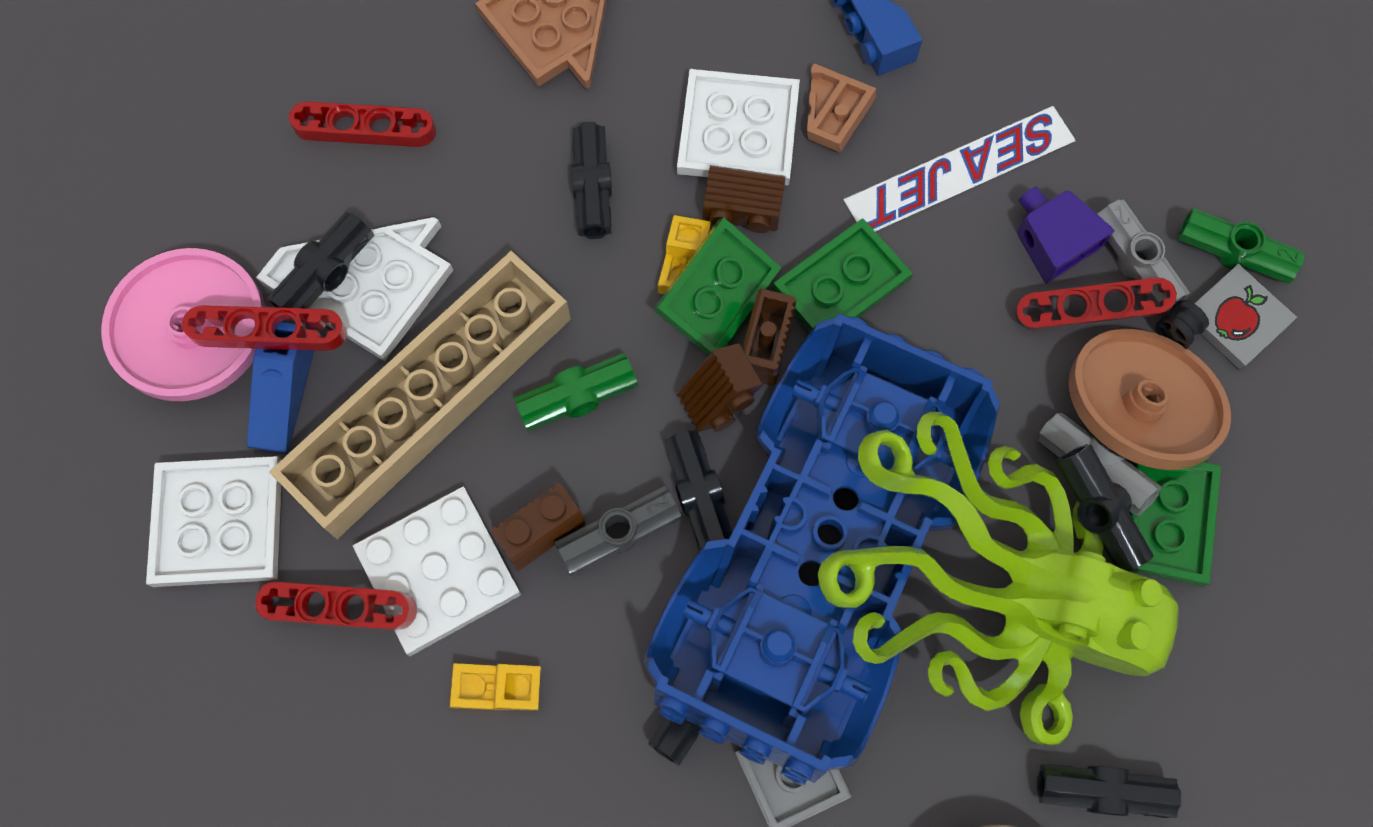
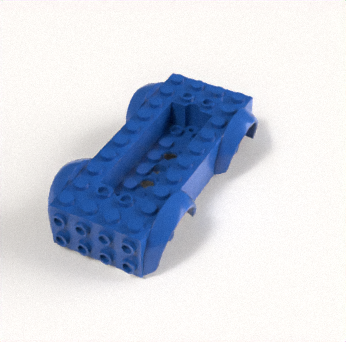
[644,313,1000,785]

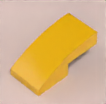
[658,215,711,295]
[449,663,541,710]

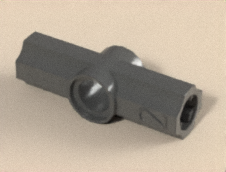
[554,486,682,576]

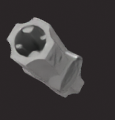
[1097,199,1190,307]
[1038,413,1162,516]

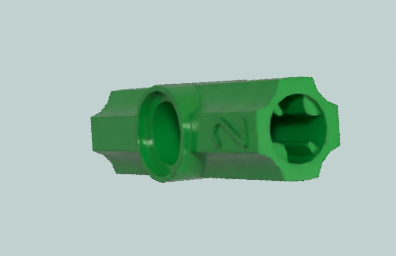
[1177,207,1306,284]
[513,353,638,432]

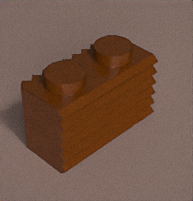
[703,165,786,233]
[742,289,797,386]
[676,343,763,432]
[491,483,586,571]

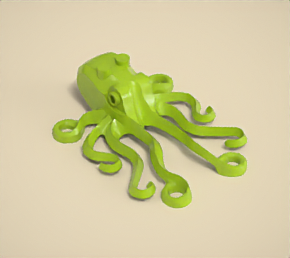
[818,412,1179,745]

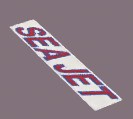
[843,106,1076,231]

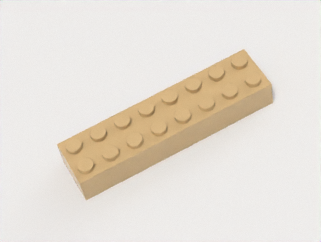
[269,251,571,540]

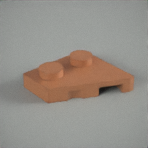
[807,63,877,153]

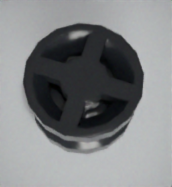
[1156,300,1209,349]

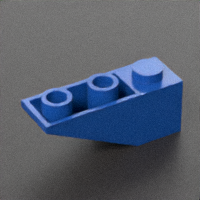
[831,0,922,76]
[247,322,314,454]

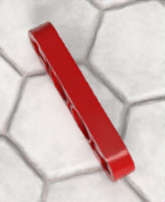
[289,101,436,147]
[1016,278,1177,330]
[182,305,347,351]
[255,582,417,630]

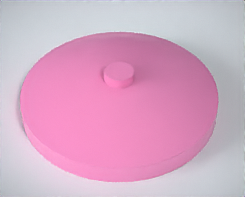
[101,248,265,401]

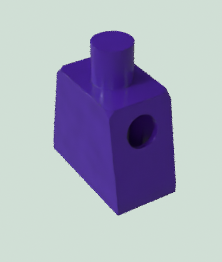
[1017,186,1115,284]

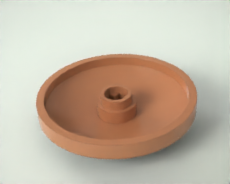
[1069,329,1231,470]

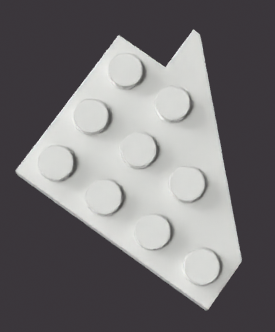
[256,217,453,361]

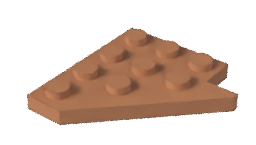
[475,0,607,90]

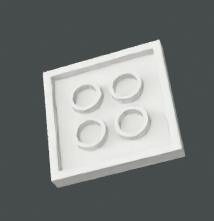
[677,69,800,185]
[146,456,281,587]
[352,486,521,656]

